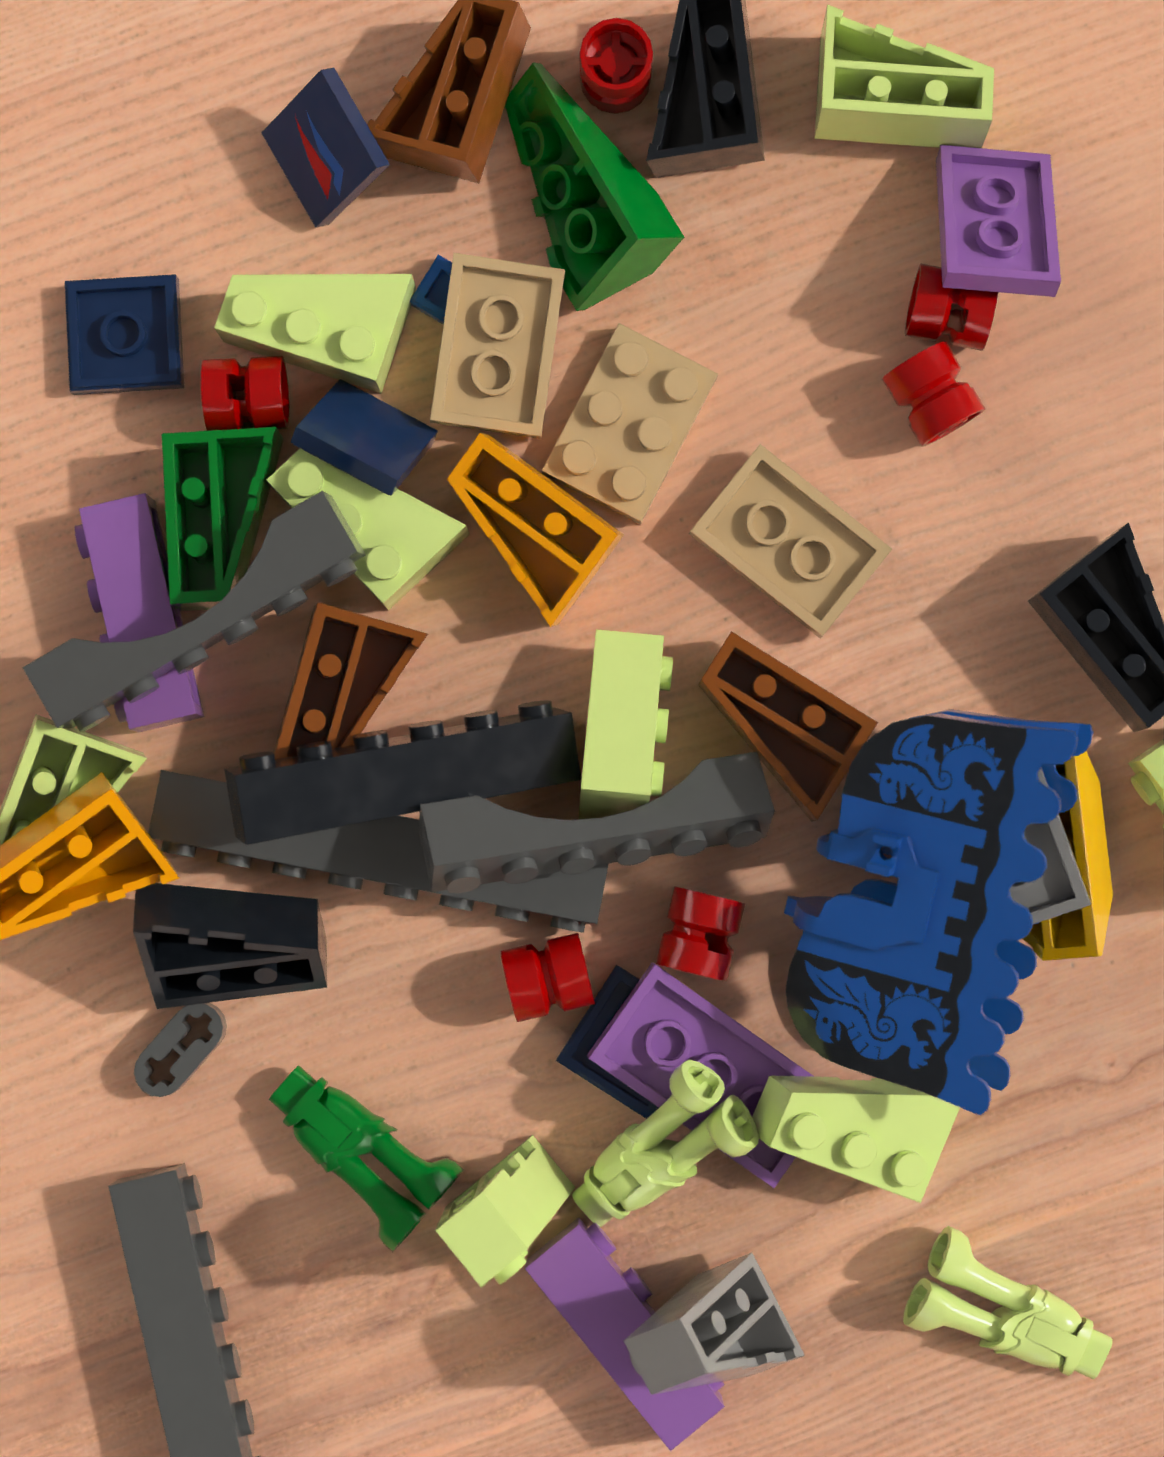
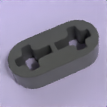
[134,1003,227,1097]

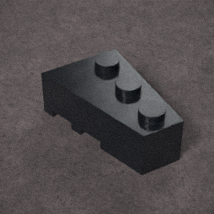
[646,0,765,178]
[1028,523,1164,732]
[133,883,327,1009]

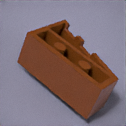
[367,0,531,184]
[273,602,428,759]
[698,631,878,822]

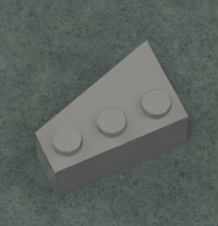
[624,1253,805,1395]

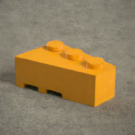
[447,433,624,627]
[0,772,180,940]

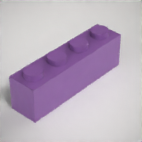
[75,493,204,732]
[525,1217,725,1451]

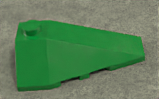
[505,63,685,311]

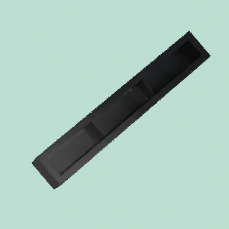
[224,700,581,845]

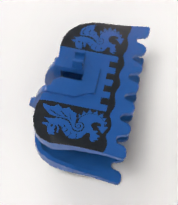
[784,709,1094,1115]

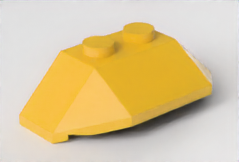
[1022,751,1113,961]

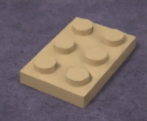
[430,253,565,439]
[542,323,718,525]
[689,444,892,639]

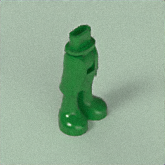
[269,1066,464,1252]

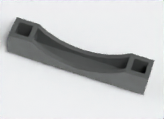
[23,491,366,732]
[419,752,775,893]

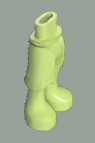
[572,1060,759,1227]
[903,1226,1113,1379]

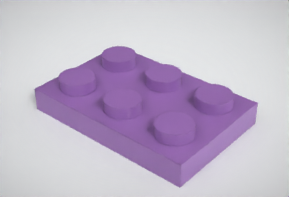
[936,145,1061,297]

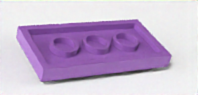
[587,962,814,1188]

